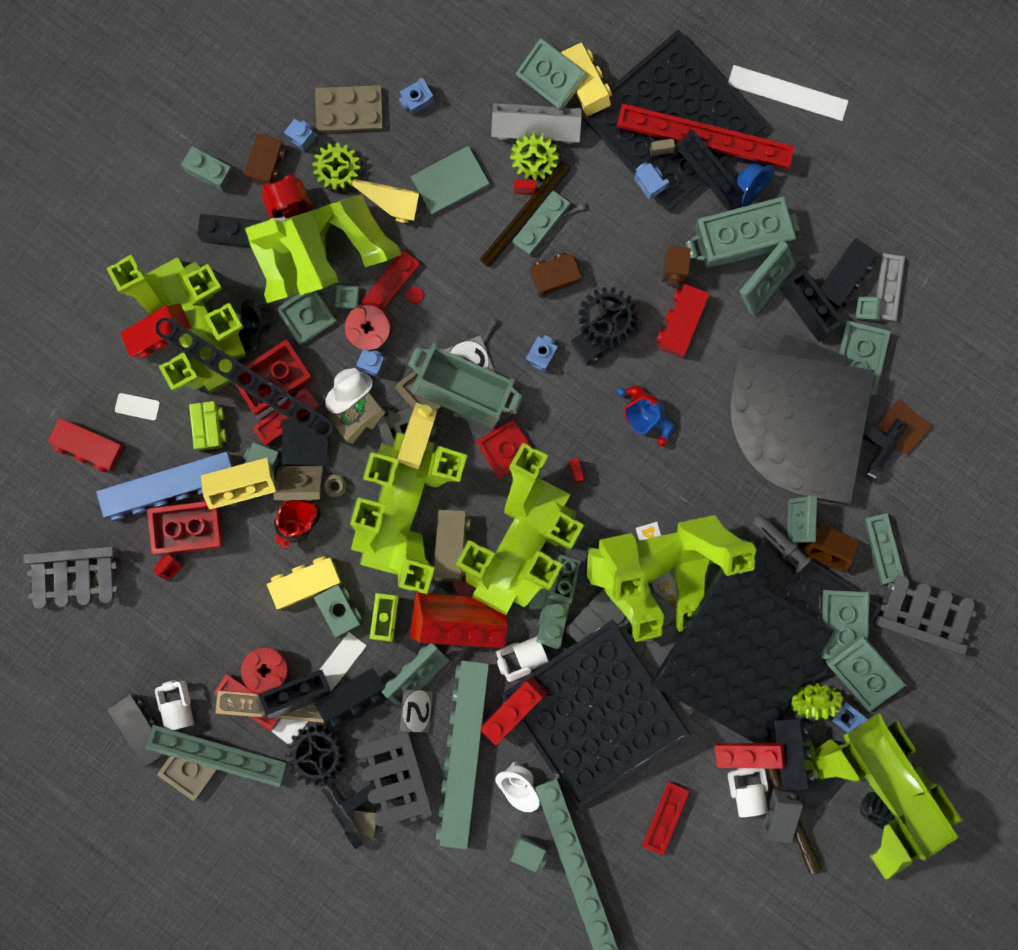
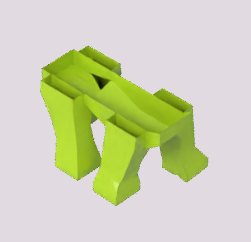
[245,194,401,303]
[106,255,246,393]
[350,433,467,594]
[455,443,584,615]
[587,515,756,642]
[814,713,961,879]

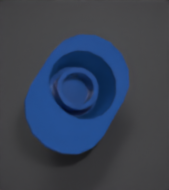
[737,163,774,207]

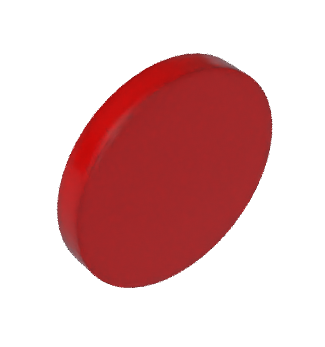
[406,286,423,304]

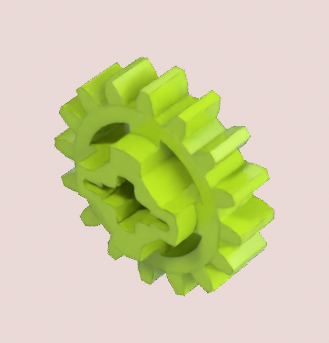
[510,131,559,180]
[312,142,361,192]
[792,683,843,720]

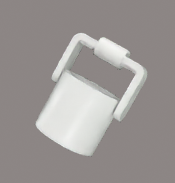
[496,636,548,682]
[155,680,195,730]
[728,768,768,817]

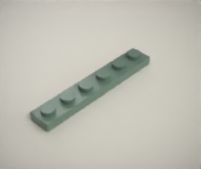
[145,725,286,787]

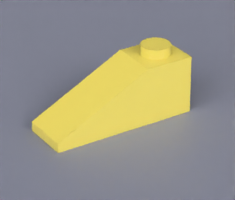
[352,179,419,223]
[397,403,437,469]

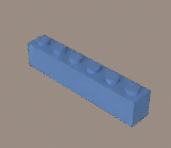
[96,452,234,521]

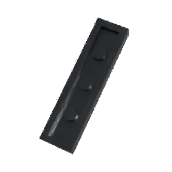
[674,130,744,211]

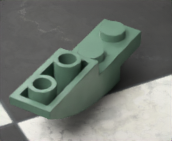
[536,555,581,649]

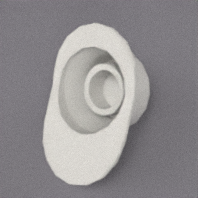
[325,368,373,414]
[496,762,540,812]

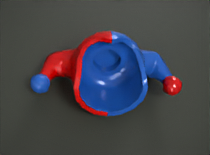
[617,385,675,447]

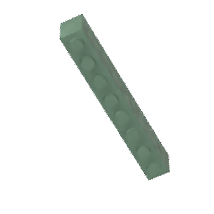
[436,661,489,849]
[535,778,618,950]

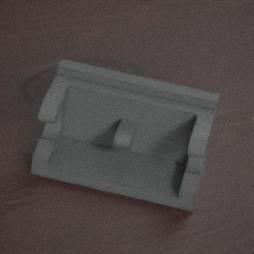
[763,789,803,843]

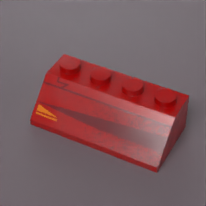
[410,592,508,648]

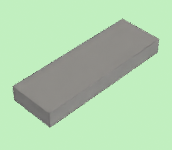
[876,253,905,323]

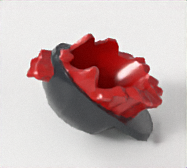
[274,500,321,549]

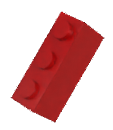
[656,284,709,359]
[120,304,191,359]
[48,418,125,473]
[480,677,548,745]

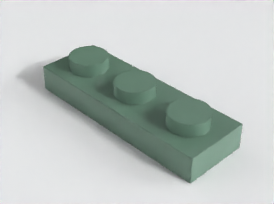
[512,191,571,256]
[864,513,904,585]

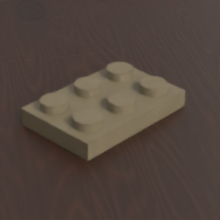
[315,85,383,133]

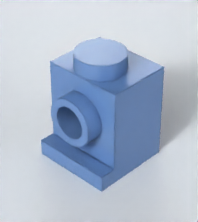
[398,78,434,116]
[284,118,318,153]
[634,162,669,200]
[525,335,558,373]
[356,349,387,378]
[829,702,868,733]

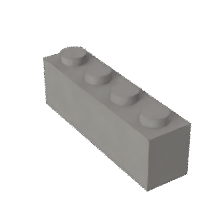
[491,103,582,144]

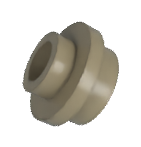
[323,475,346,497]

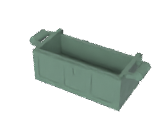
[685,196,800,269]
[408,342,523,429]

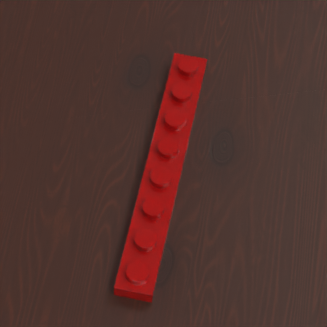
[616,104,795,169]

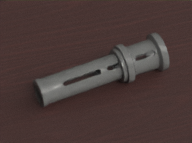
[751,513,812,573]

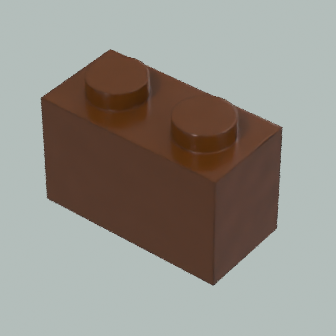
[244,133,287,185]
[662,246,691,287]
[530,252,581,297]
[803,523,859,573]

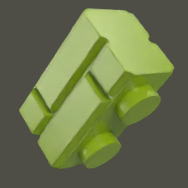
[189,401,227,451]
[370,593,400,642]

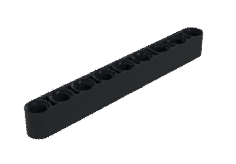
[155,318,333,438]

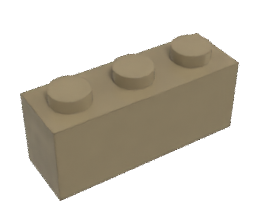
[433,510,471,582]

